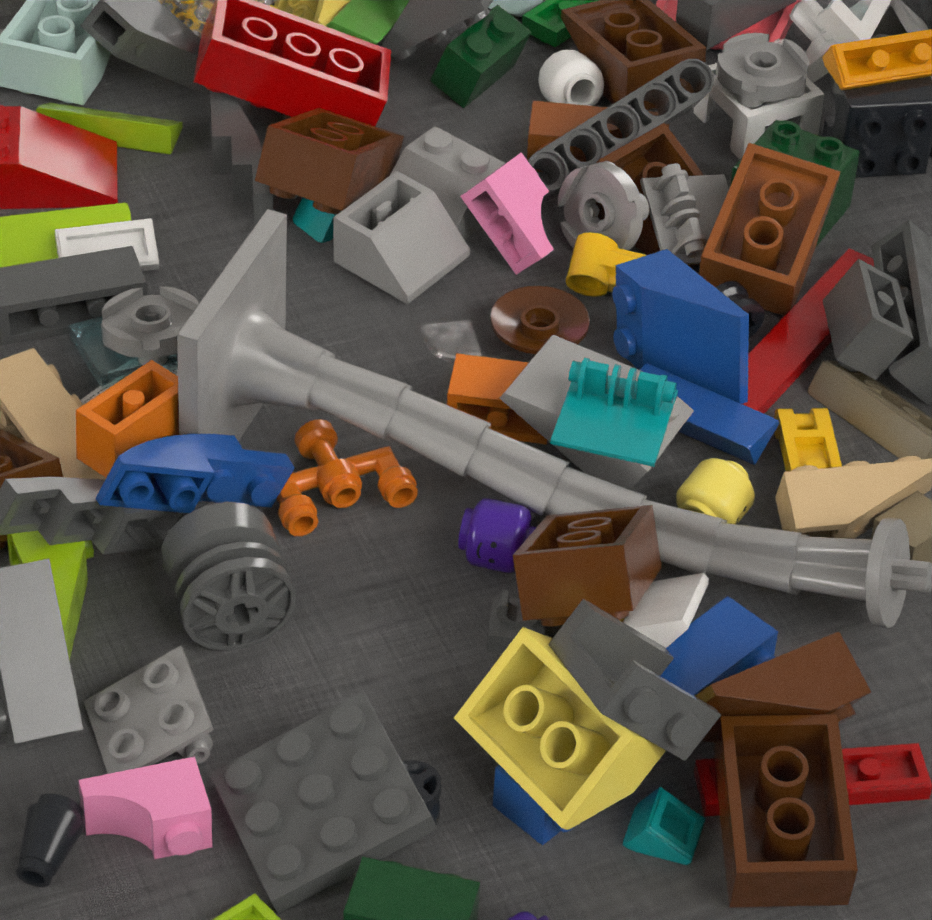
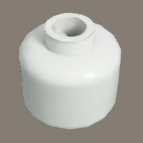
[538,50,604,106]

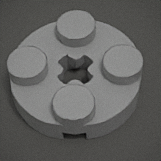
[716,33,809,108]
[558,161,649,251]
[101,286,199,365]

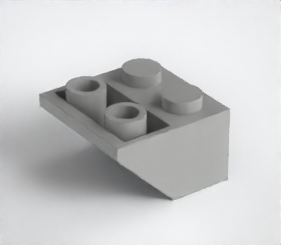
[333,171,470,304]

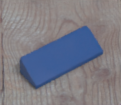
[639,363,780,465]

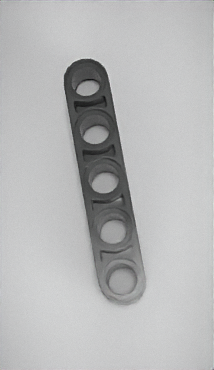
[528,58,714,203]

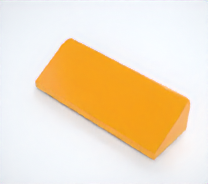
[822,29,932,90]

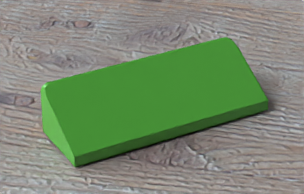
[327,0,409,44]

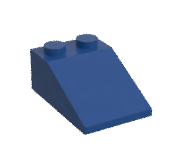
[612,249,749,404]

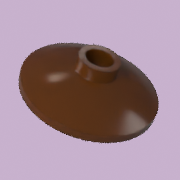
[490,286,590,354]

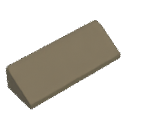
[808,360,932,459]

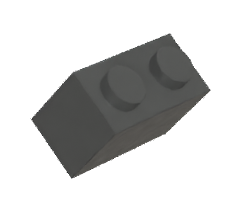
[823,259,913,380]

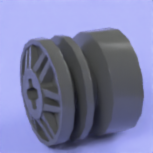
[161,502,296,651]

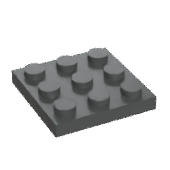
[209,691,438,914]

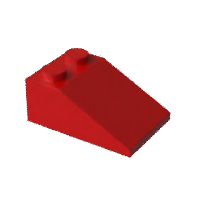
[0,105,118,209]

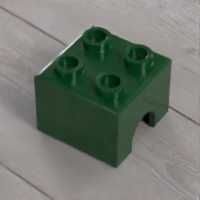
[730,120,860,248]

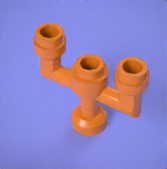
[277,419,418,536]

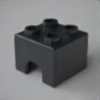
[822,76,932,178]

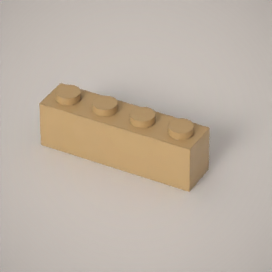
[0,348,106,480]

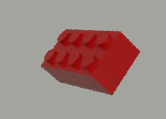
[194,0,391,126]

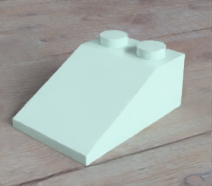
[0,0,111,105]

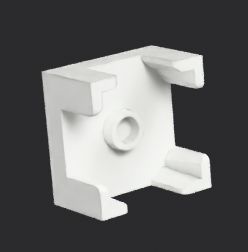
[774,0,891,83]
[693,63,825,159]

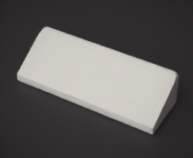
[623,573,709,648]

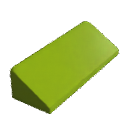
[35,102,183,155]
[0,203,132,268]

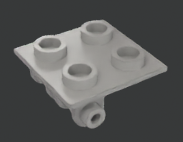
[640,163,729,265]
[84,646,214,774]

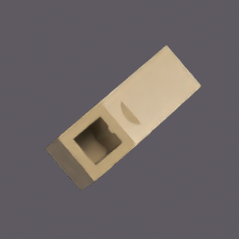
[775,456,932,539]

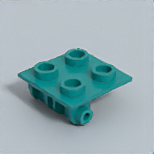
[550,357,678,467]

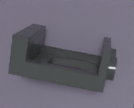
[548,599,721,761]

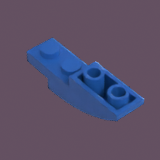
[96,434,295,513]

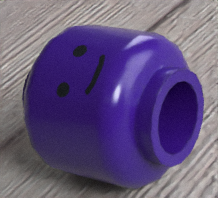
[458,498,537,573]

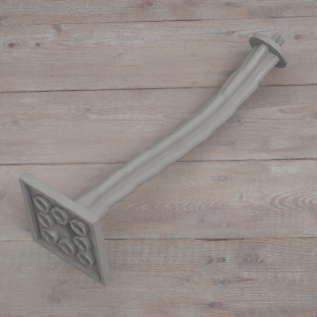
[177,209,932,628]

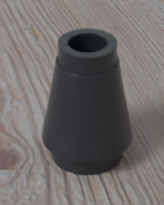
[16,793,84,887]

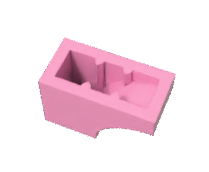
[460,152,554,275]
[79,757,212,860]

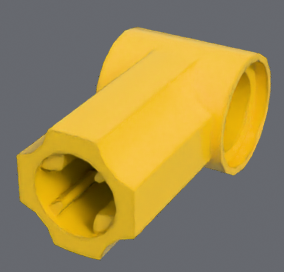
[565,232,646,297]

